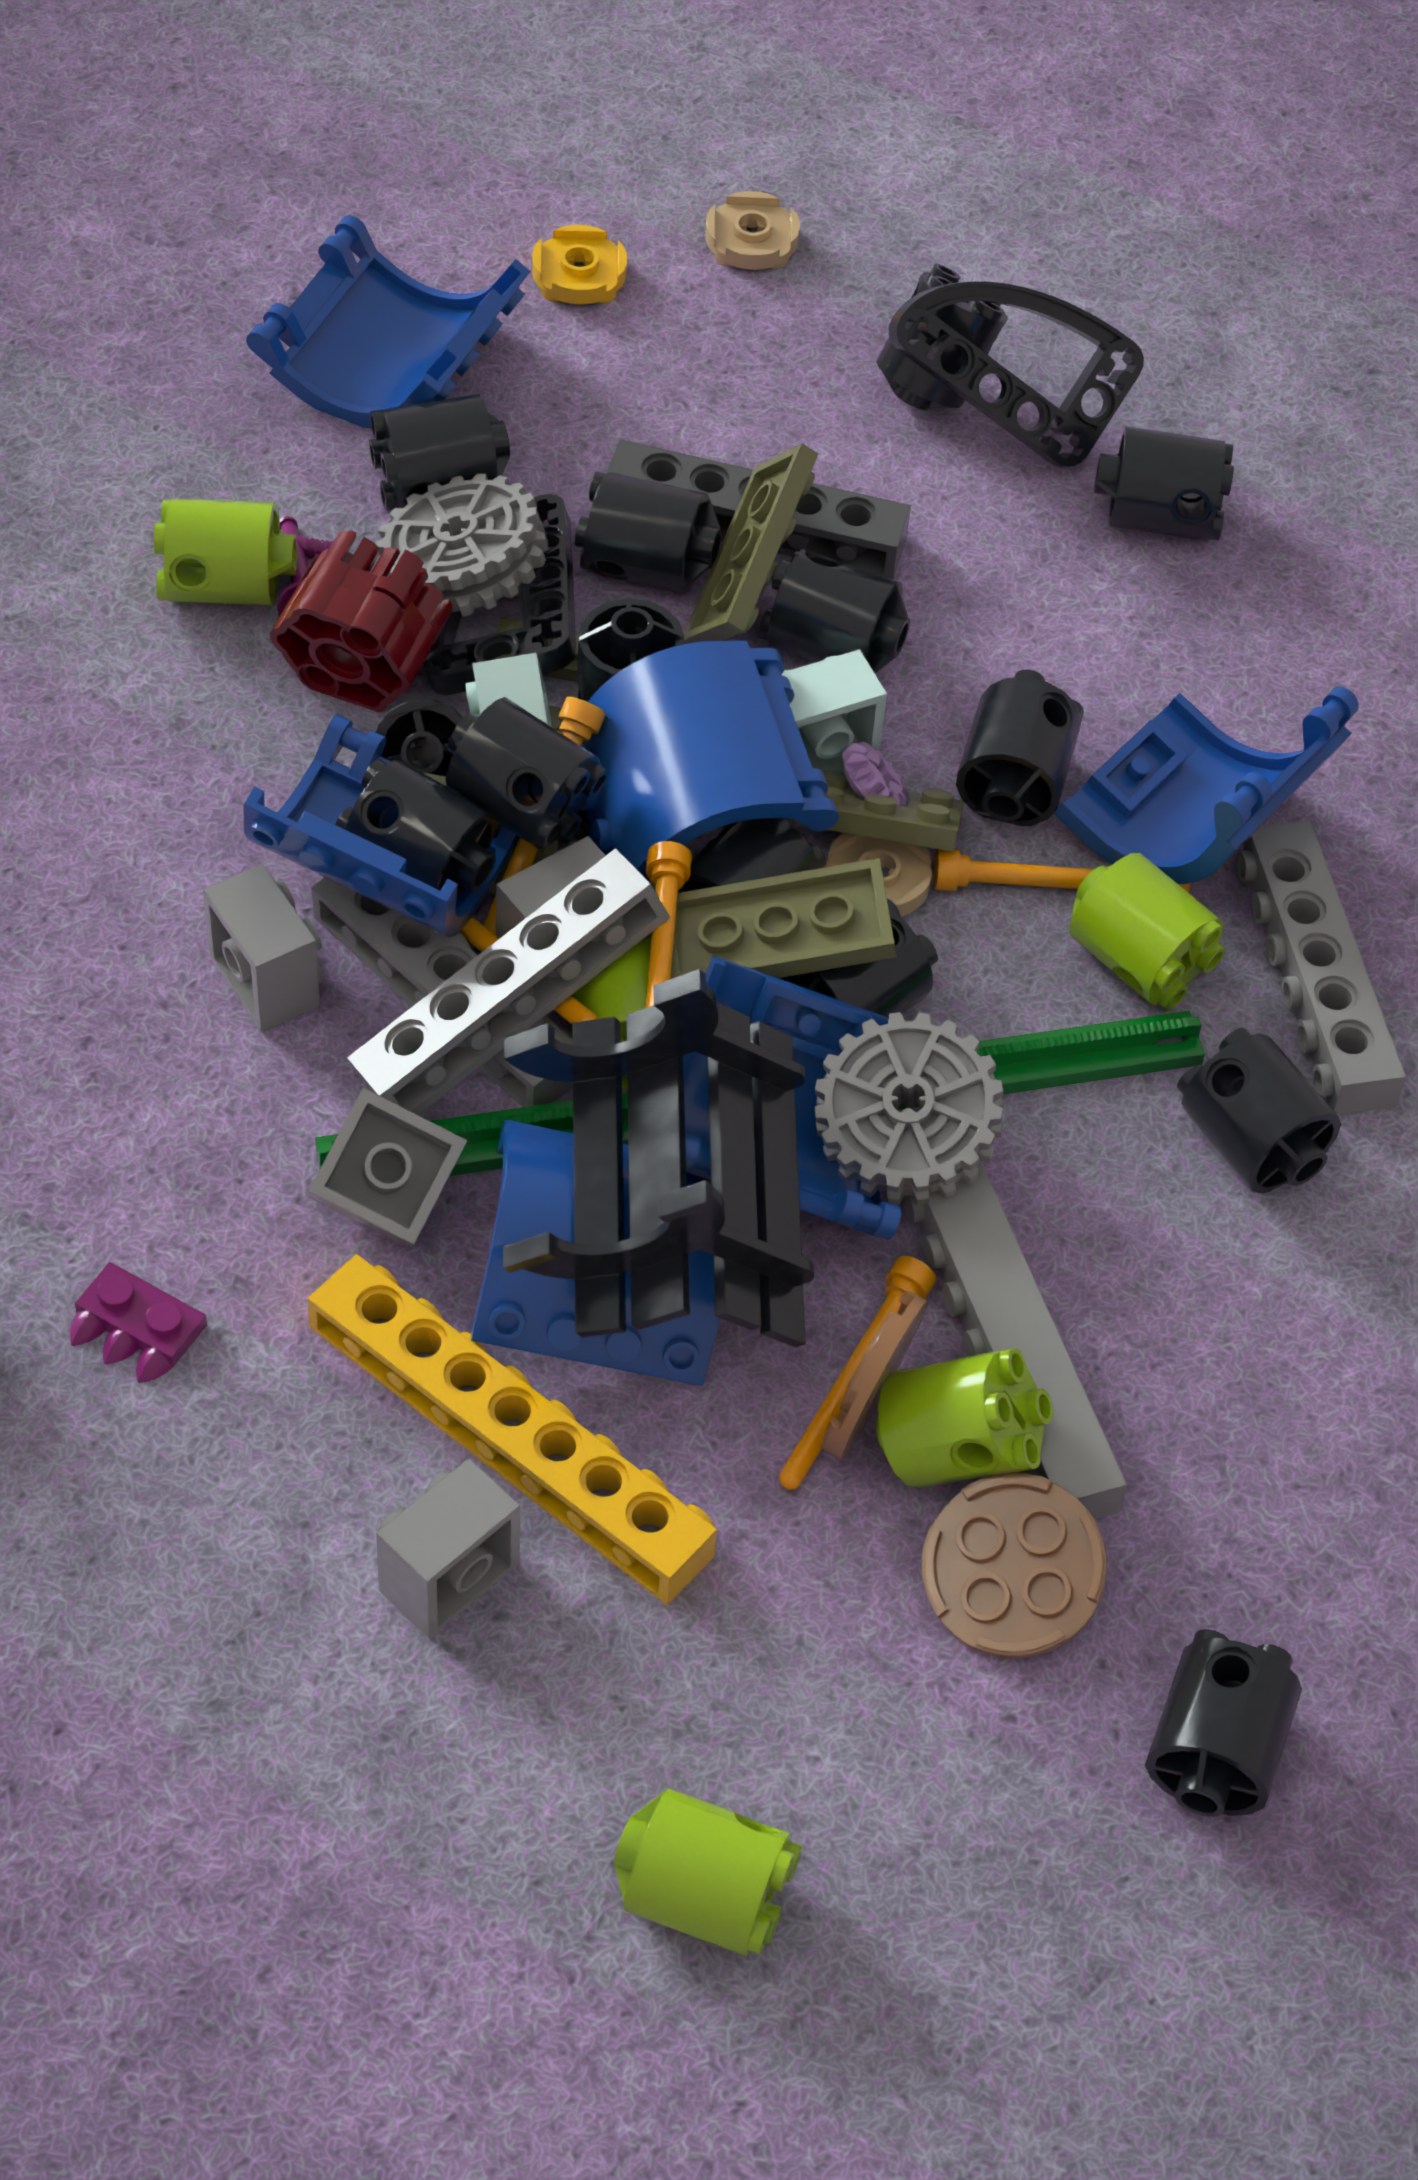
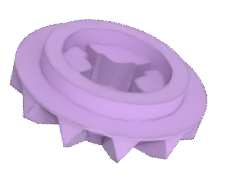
[842,741,908,807]

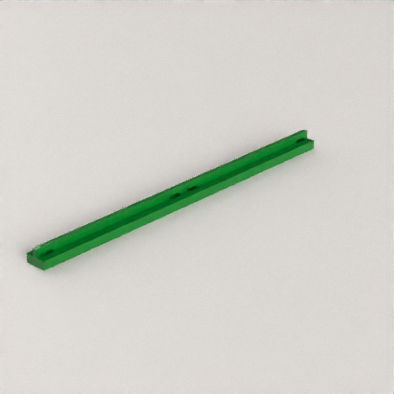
[315,1011,1205,1176]

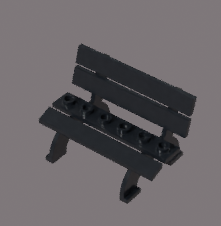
[503,969,814,1347]

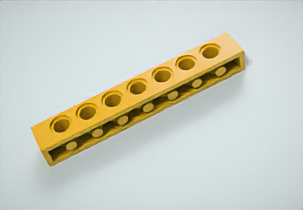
[307,1254,717,1605]

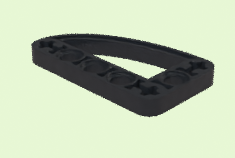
[889,281,1144,466]
[423,494,576,695]

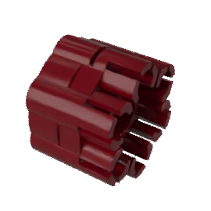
[270,531,453,713]

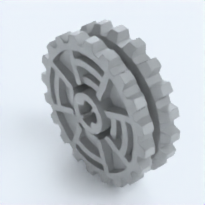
[375,474,548,617]
[815,1012,1003,1205]

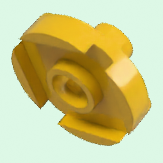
[532,225,627,304]

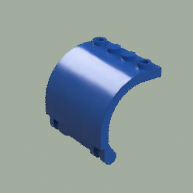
[246,215,531,428]
[581,641,839,884]
[1054,687,1359,884]
[243,714,519,937]
[683,955,901,1240]
[471,1120,720,1386]

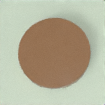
[822,1291,928,1460]
[922,1473,1107,1659]

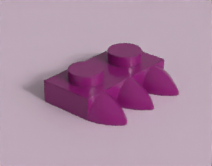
[70,1261,207,1383]

